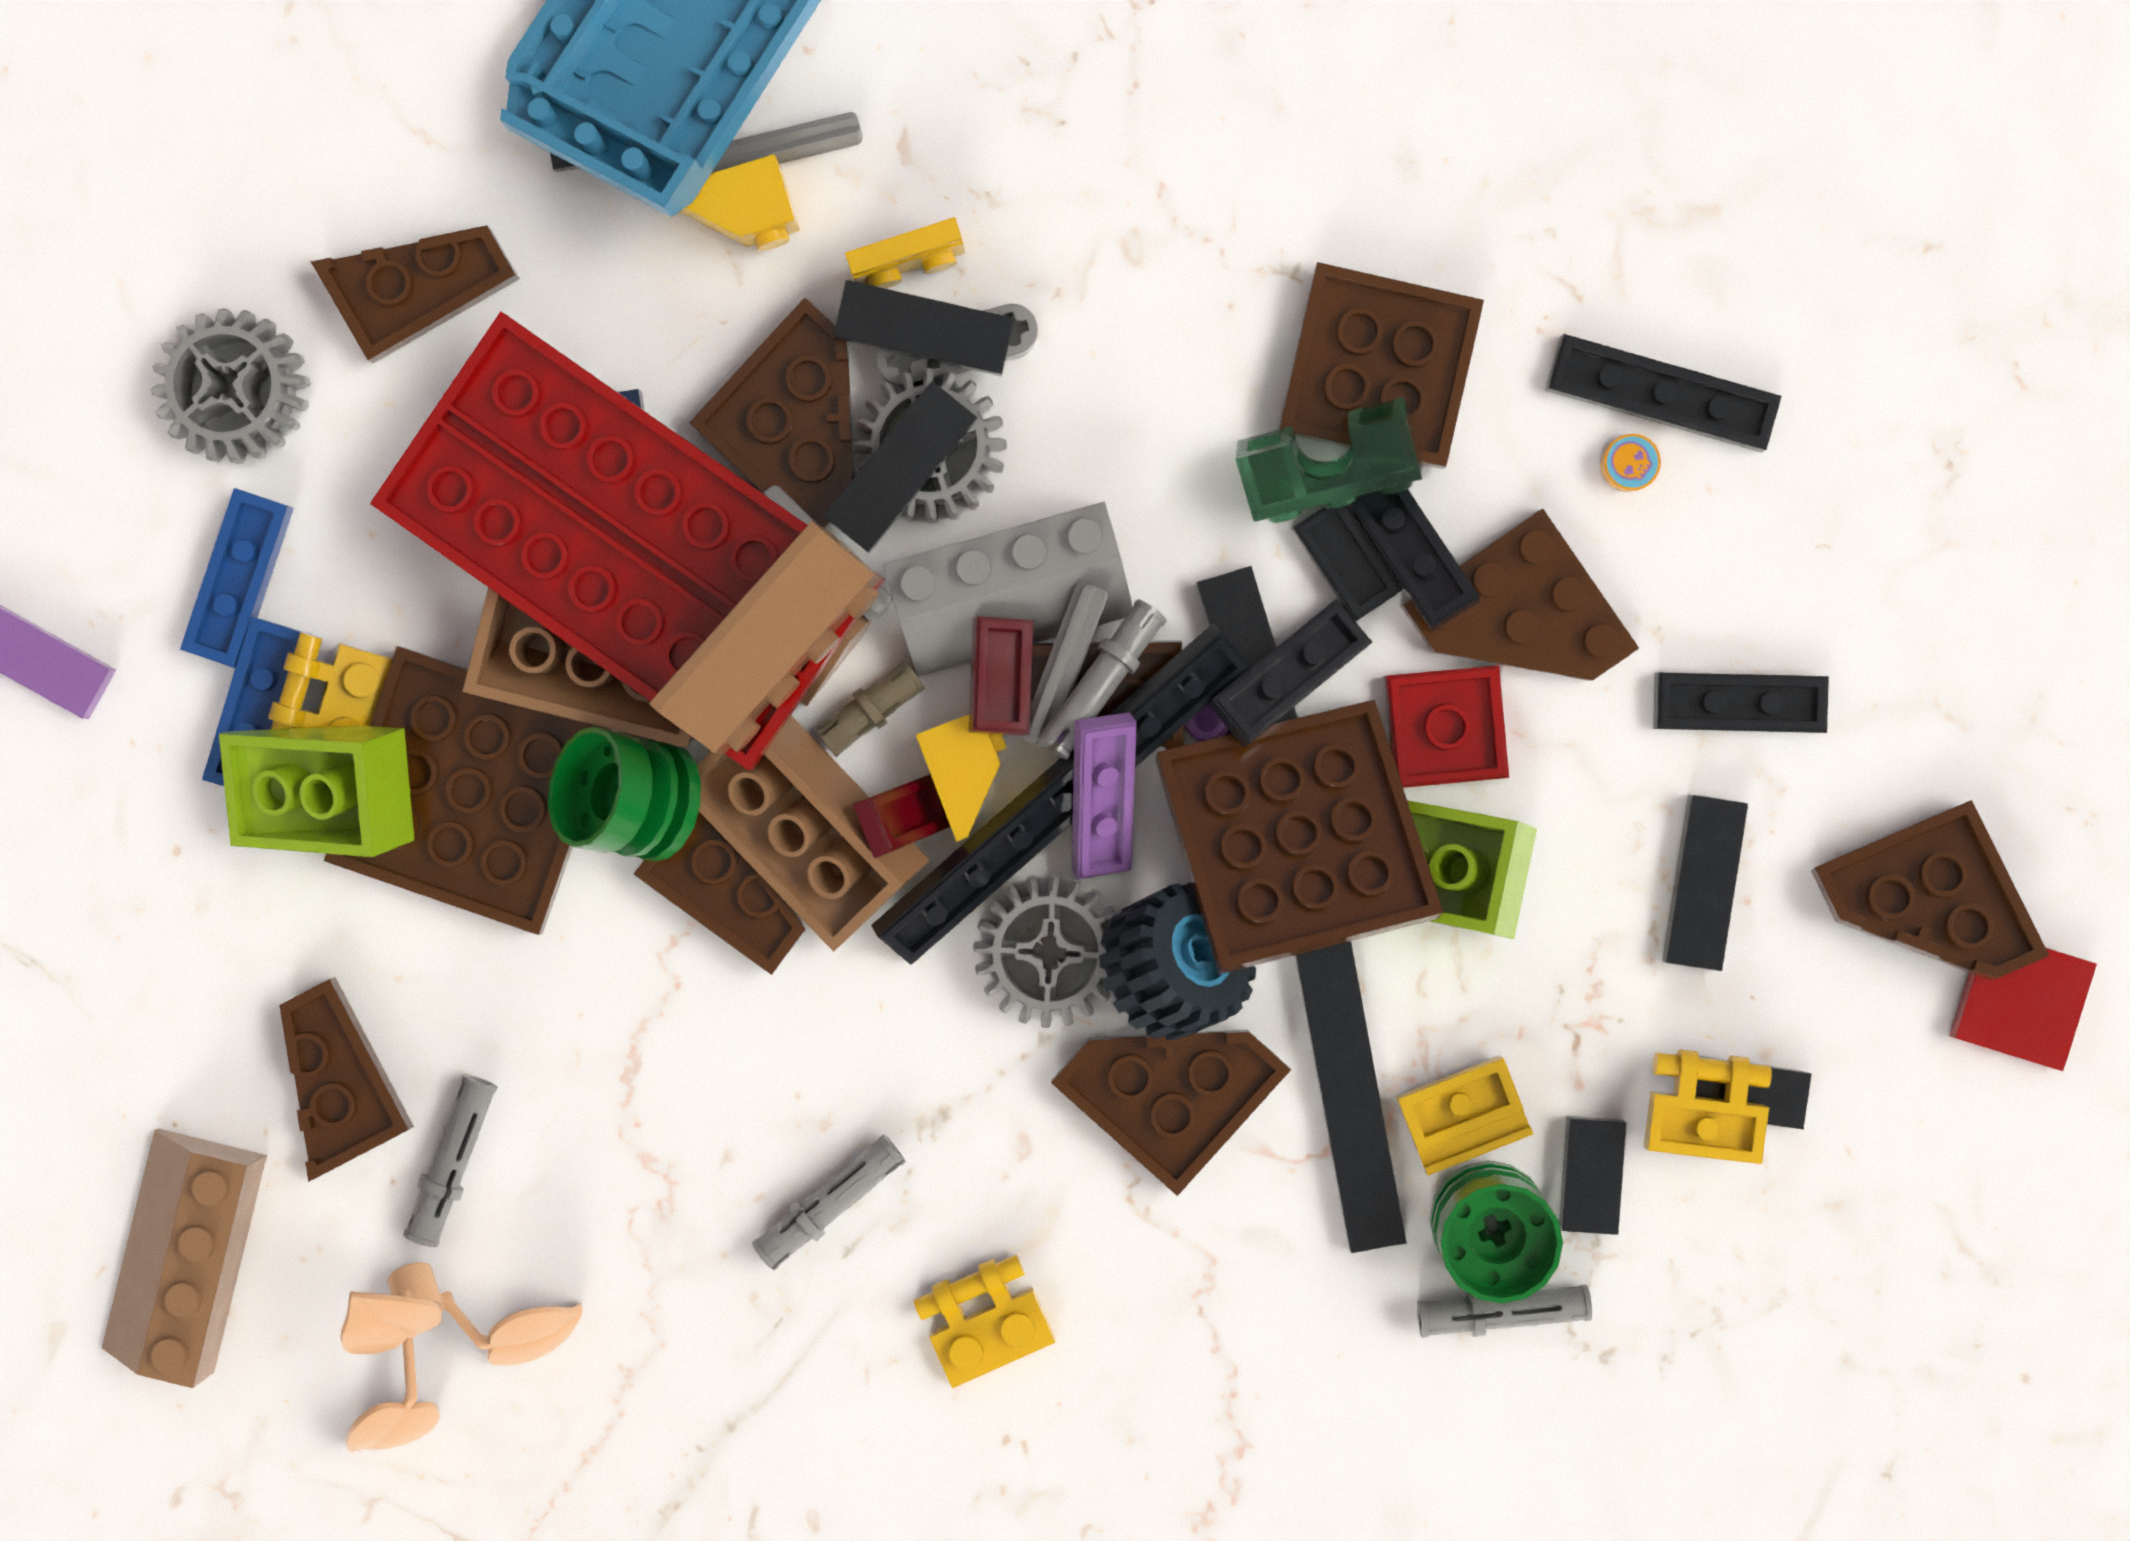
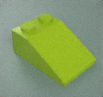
[219,725,414,857]
[1407,800,1537,940]

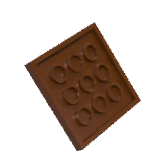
[324,646,612,935]
[1155,699,1443,975]

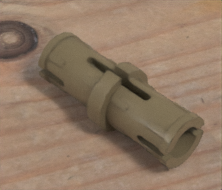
[814,660,926,757]

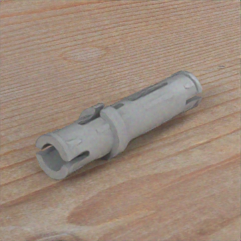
[1037,599,1167,760]
[403,1074,498,1247]
[752,1134,906,1271]
[1417,1285,1592,1338]

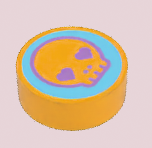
[1600,434,1661,492]

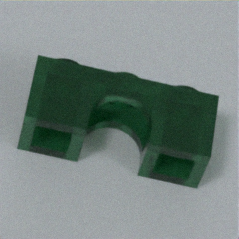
[1235,397,1422,523]

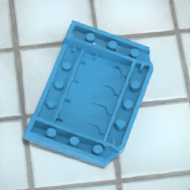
[500,0,821,217]

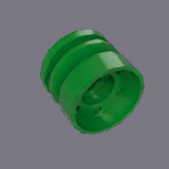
[548,726,701,862]
[1429,1160,1563,1304]

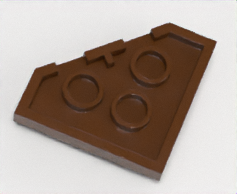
[689,297,854,529]
[1400,508,1640,681]
[1811,800,2050,981]
[1051,1029,1291,1196]

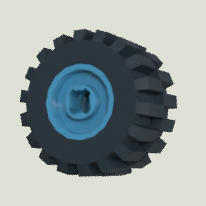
[1099,883,1256,1040]

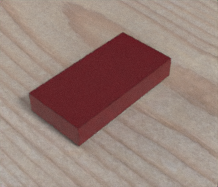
[969,616,1033,736]
[853,774,951,858]

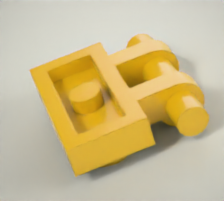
[268,632,393,729]
[1644,1049,1772,1164]
[913,1254,1056,1389]

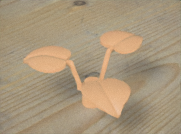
[340,1262,582,1452]

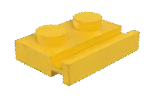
[845,217,965,289]
[1395,1055,1534,1176]

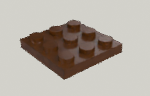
[1278,262,1484,469]

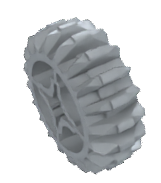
[150,308,311,464]
[852,368,1007,524]
[973,874,1116,1028]

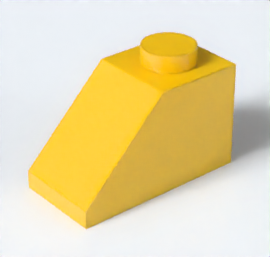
[680,154,800,251]
[916,714,1007,842]

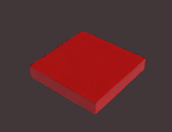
[1384,665,1509,788]
[1949,948,2097,1072]

